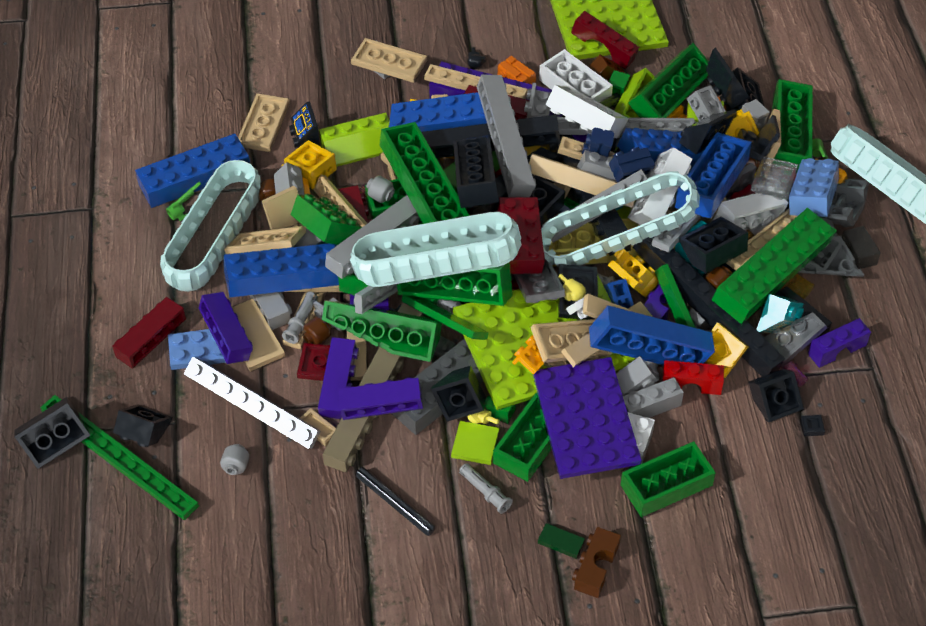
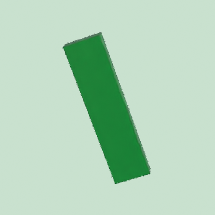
[655,264,696,328]

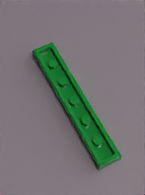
[401,295,489,340]

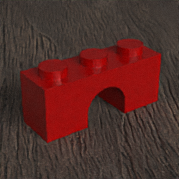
[662,360,724,395]

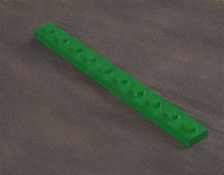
[40,395,199,521]

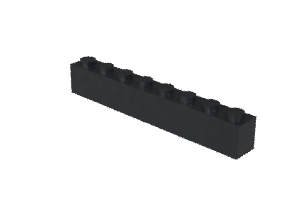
[421,115,560,158]

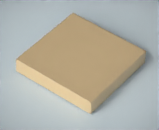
[262,186,299,230]

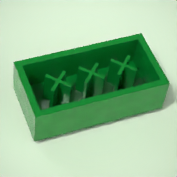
[291,194,362,245]
[493,393,552,482]
[620,441,716,517]

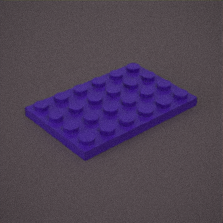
[533,357,642,479]

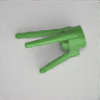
[812,138,829,159]
[166,182,201,221]

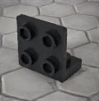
[738,115,780,162]

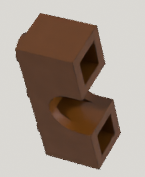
[572,527,621,598]

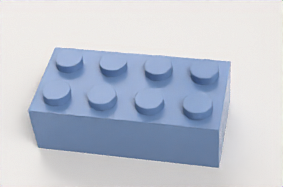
[789,158,839,217]

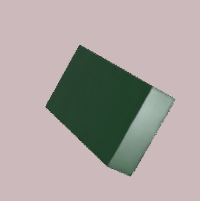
[538,523,585,559]

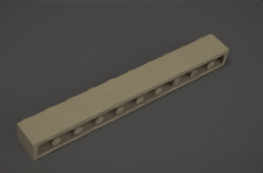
[323,303,424,472]

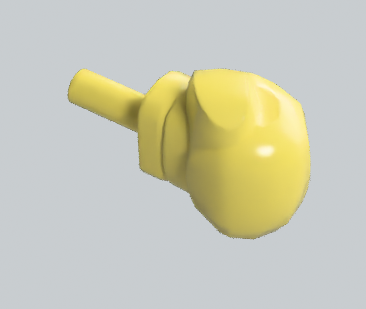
[558,274,586,302]
[467,409,500,425]

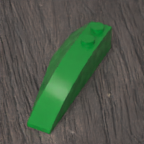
[322,300,442,362]

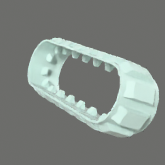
[830,124,926,224]
[160,160,261,292]
[541,171,700,267]
[350,212,522,287]

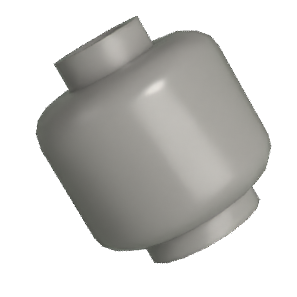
[366,176,395,203]
[220,444,250,475]

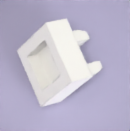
[566,297,587,320]

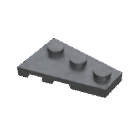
[763,313,827,366]

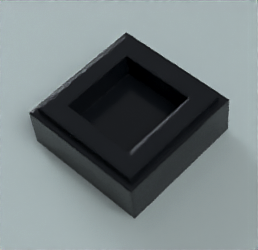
[800,415,825,436]

